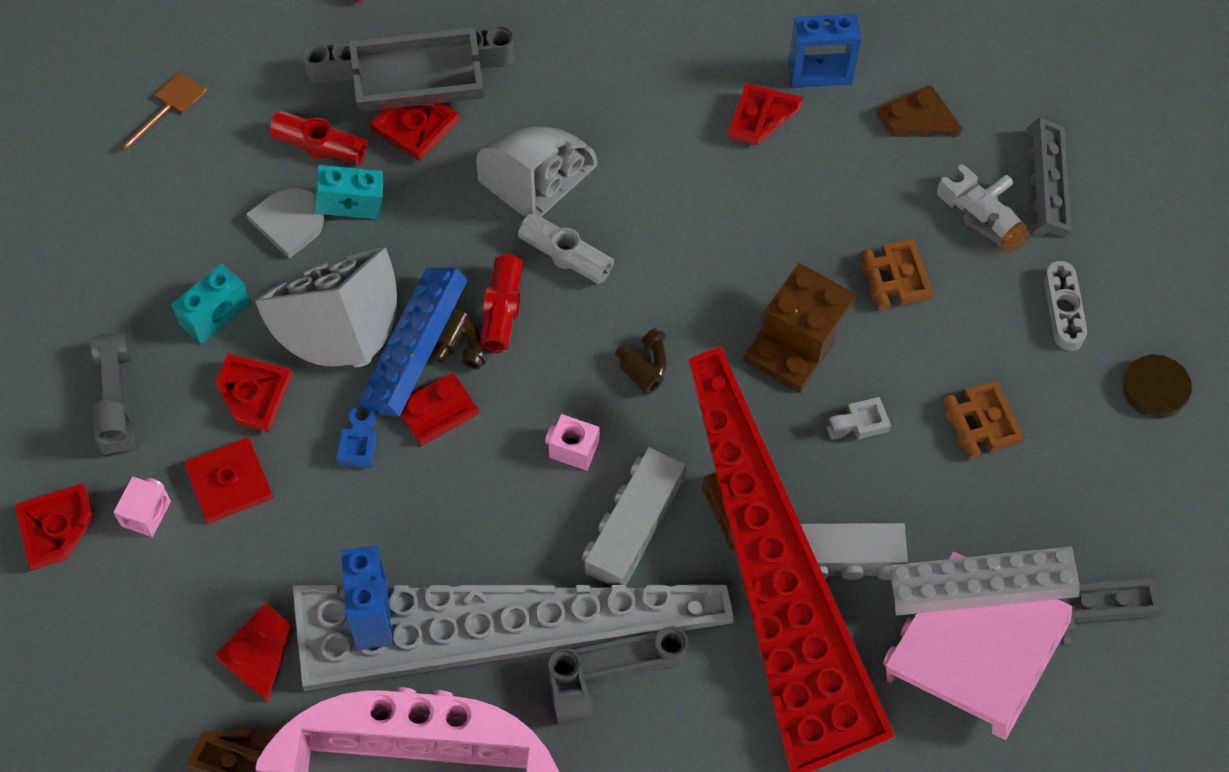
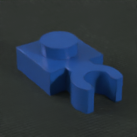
[336,408,377,468]

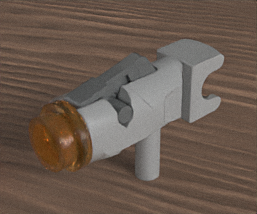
[937,164,1030,252]

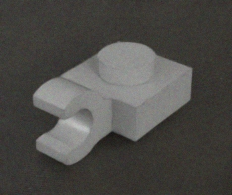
[826,397,891,440]

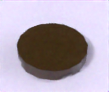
[1123,354,1192,418]

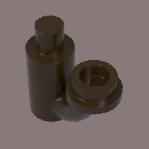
[432,309,487,370]
[615,328,667,395]

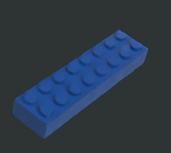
[357,268,468,416]

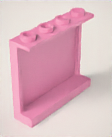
[883,551,1072,740]

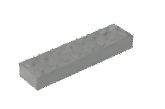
[890,546,1080,616]

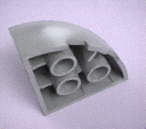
[476,126,597,218]
[255,247,397,367]

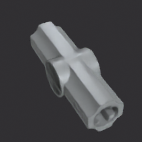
[518,213,614,284]

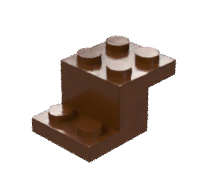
[743,263,857,393]

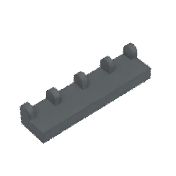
[1027,117,1072,238]

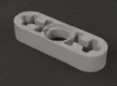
[1044,261,1087,351]

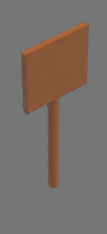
[122,72,208,150]

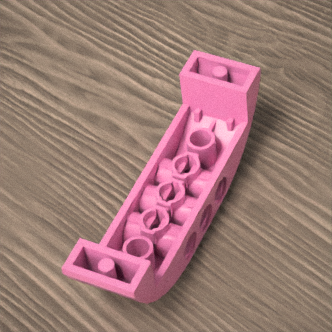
[256,687,559,772]

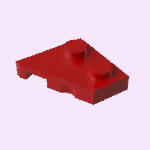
[728,83,803,146]
[215,603,293,702]

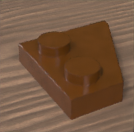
[876,85,962,137]
[186,725,283,772]

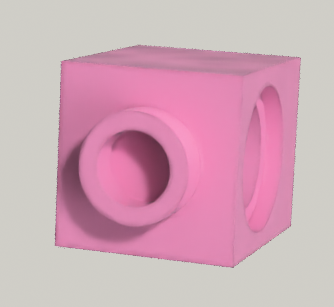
[545,414,600,471]
[113,476,171,537]

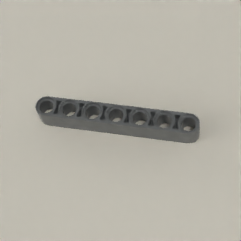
[301,26,515,84]

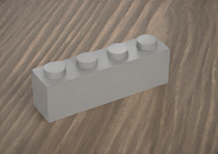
[582,447,686,587]
[801,523,908,580]

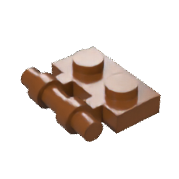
[860,239,933,311]
[942,380,1024,460]

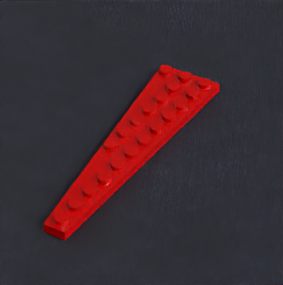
[688,346,895,772]

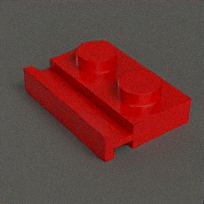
[400,372,479,447]

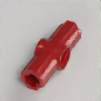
[269,111,368,166]
[480,253,523,353]

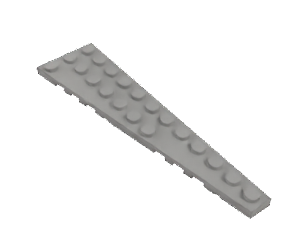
[293,585,734,691]

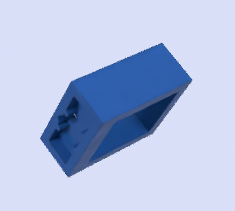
[788,14,861,88]
[341,545,393,650]

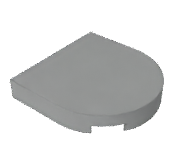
[246,188,324,259]

